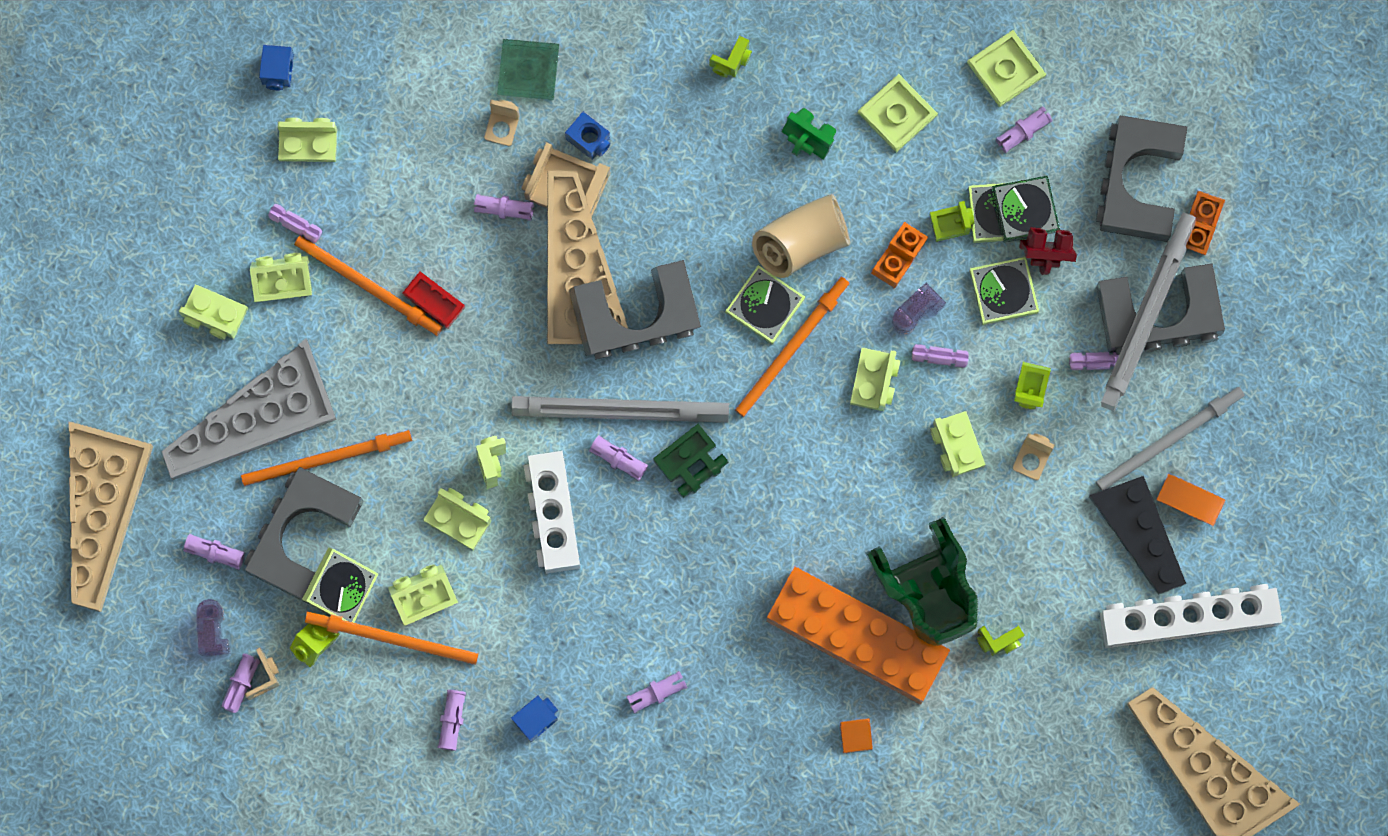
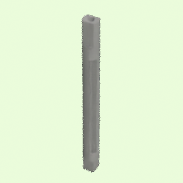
[1101,213,1196,412]
[512,396,729,423]

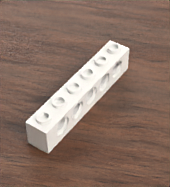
[1100,584,1282,648]

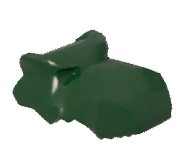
[865,517,978,646]

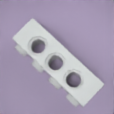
[524,451,580,574]

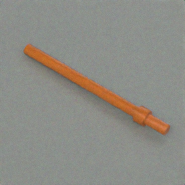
[294,235,443,336]
[735,277,850,417]
[241,430,412,486]
[304,611,478,665]

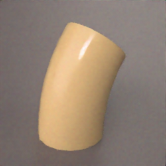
[752,194,850,278]

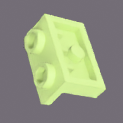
[277,118,337,162]
[250,253,312,302]
[179,284,248,340]
[850,348,900,411]
[930,411,986,477]
[476,436,506,489]
[423,488,491,551]
[388,564,458,626]

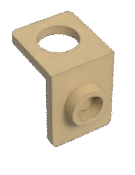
[484,100,520,146]
[1013,433,1055,480]
[245,648,280,700]

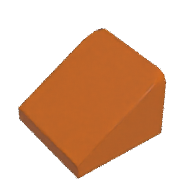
[840,718,873,753]

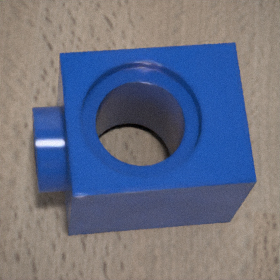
[259,45,294,91]
[565,111,611,160]
[511,695,558,742]

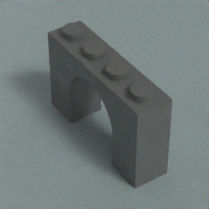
[1096,115,1188,242]
[569,260,701,360]
[1096,263,1225,355]
[244,467,364,605]

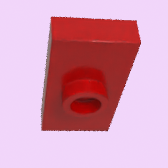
[402,271,465,329]

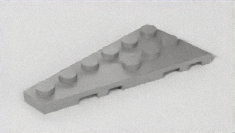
[162,338,336,480]

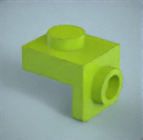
[709,36,752,78]
[929,201,975,242]
[1014,362,1051,409]
[290,624,340,667]
[976,625,1025,656]

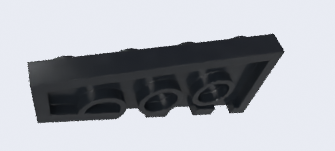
[1089,476,1186,595]

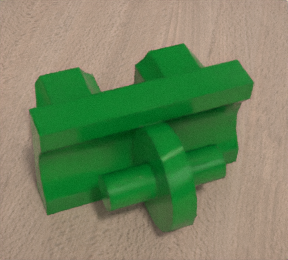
[781,108,836,160]

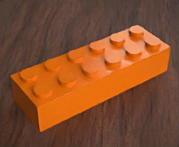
[766,566,950,705]

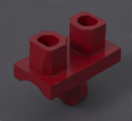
[1019,227,1077,275]

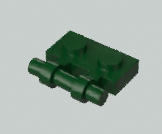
[653,423,729,498]

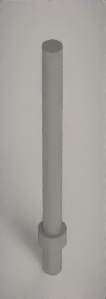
[1096,387,1245,491]

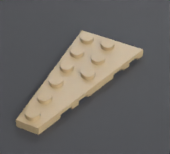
[547,171,628,344]
[69,421,153,612]
[1127,687,1300,836]

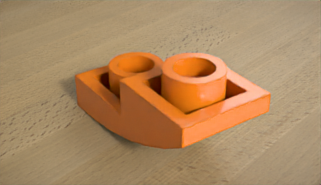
[1186,190,1225,255]
[871,222,928,288]
[1156,474,1226,526]

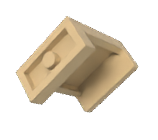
[522,142,611,217]

